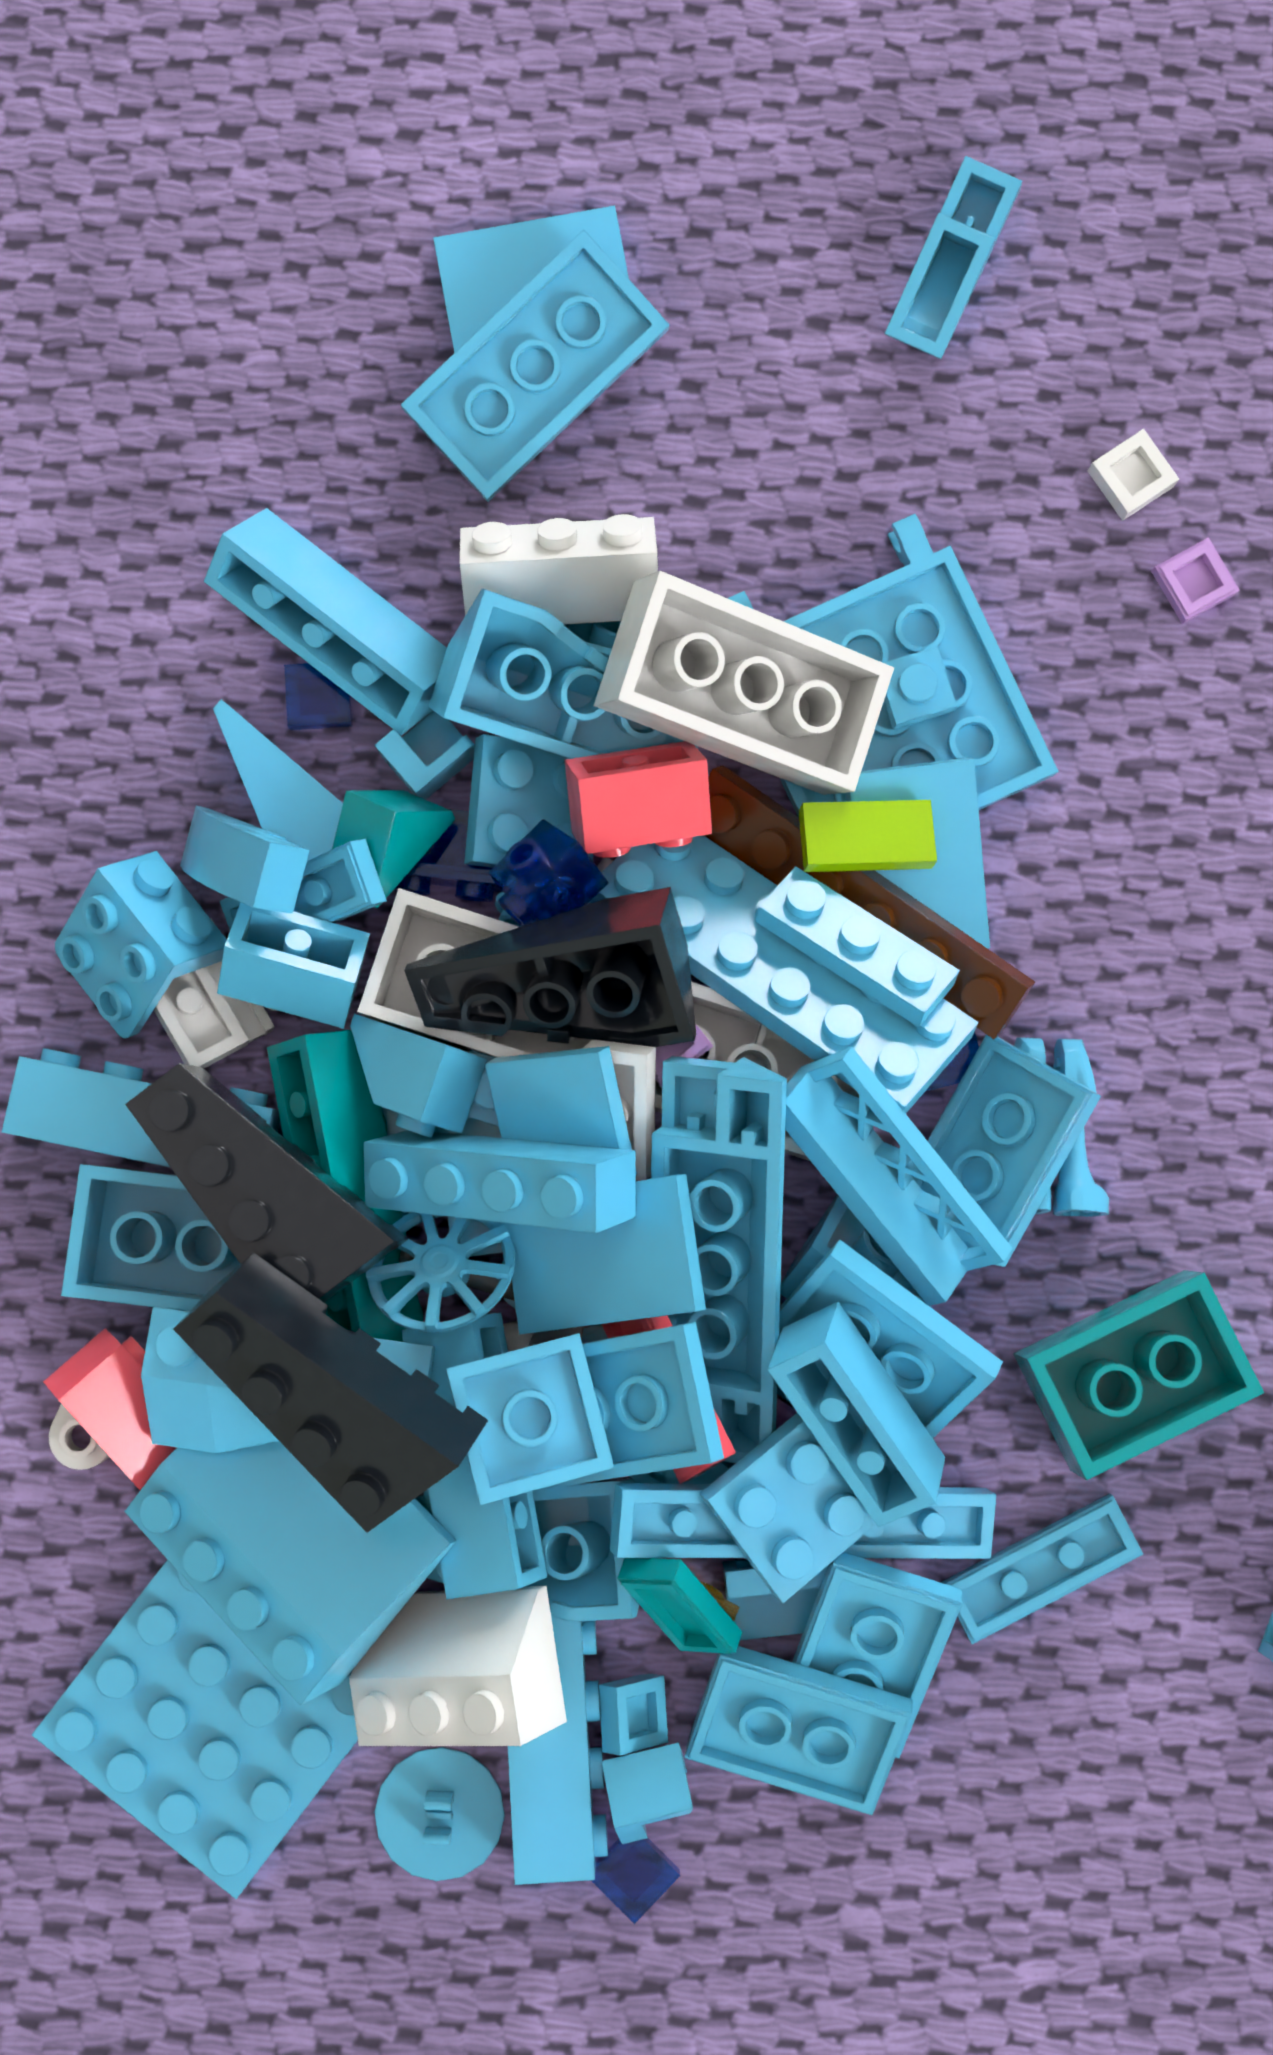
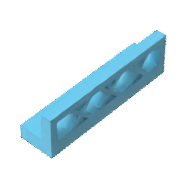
[785,1047,1013,1306]

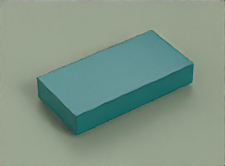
[617,1558,742,1654]

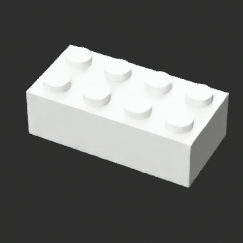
[594,571,894,795]

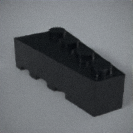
[125,1063,409,1303]
[173,1253,488,1533]

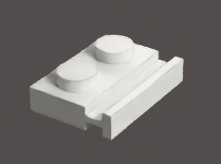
[154,918,275,1069]

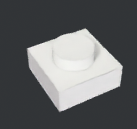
[1087,429,1179,521]

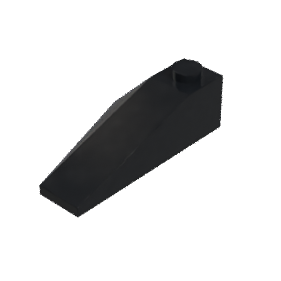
[404,887,696,1047]

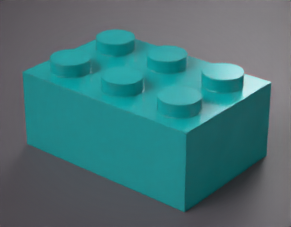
[1013,1270,1264,1480]

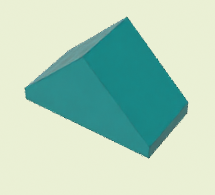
[332,790,455,908]

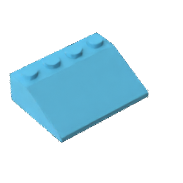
[124,1442,456,1706]

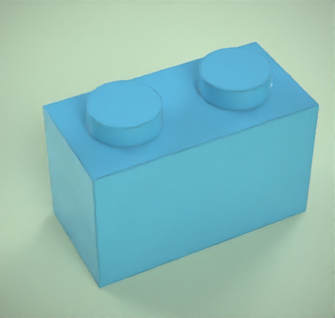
[217,902,370,1029]

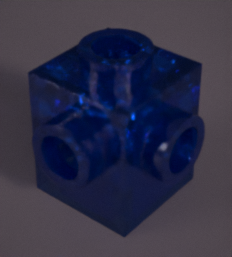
[488,819,609,926]

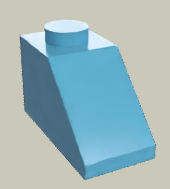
[350,1013,488,1138]

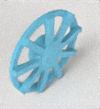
[366,1212,515,1333]

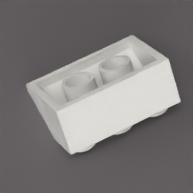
[460,514,658,624]
[349,1585,567,1746]

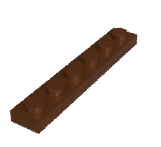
[704,765,1035,1039]

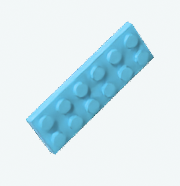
[586,835,979,1113]

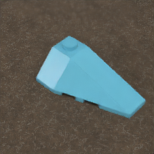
[428,588,698,759]
[141,1307,435,1453]
[416,1477,639,1622]

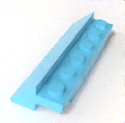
[651,1056,787,1463]

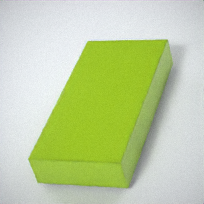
[799,800,937,872]

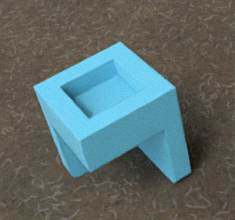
[375,711,475,799]
[601,1742,693,1844]

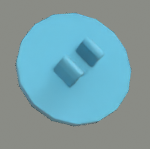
[375,1747,505,1881]

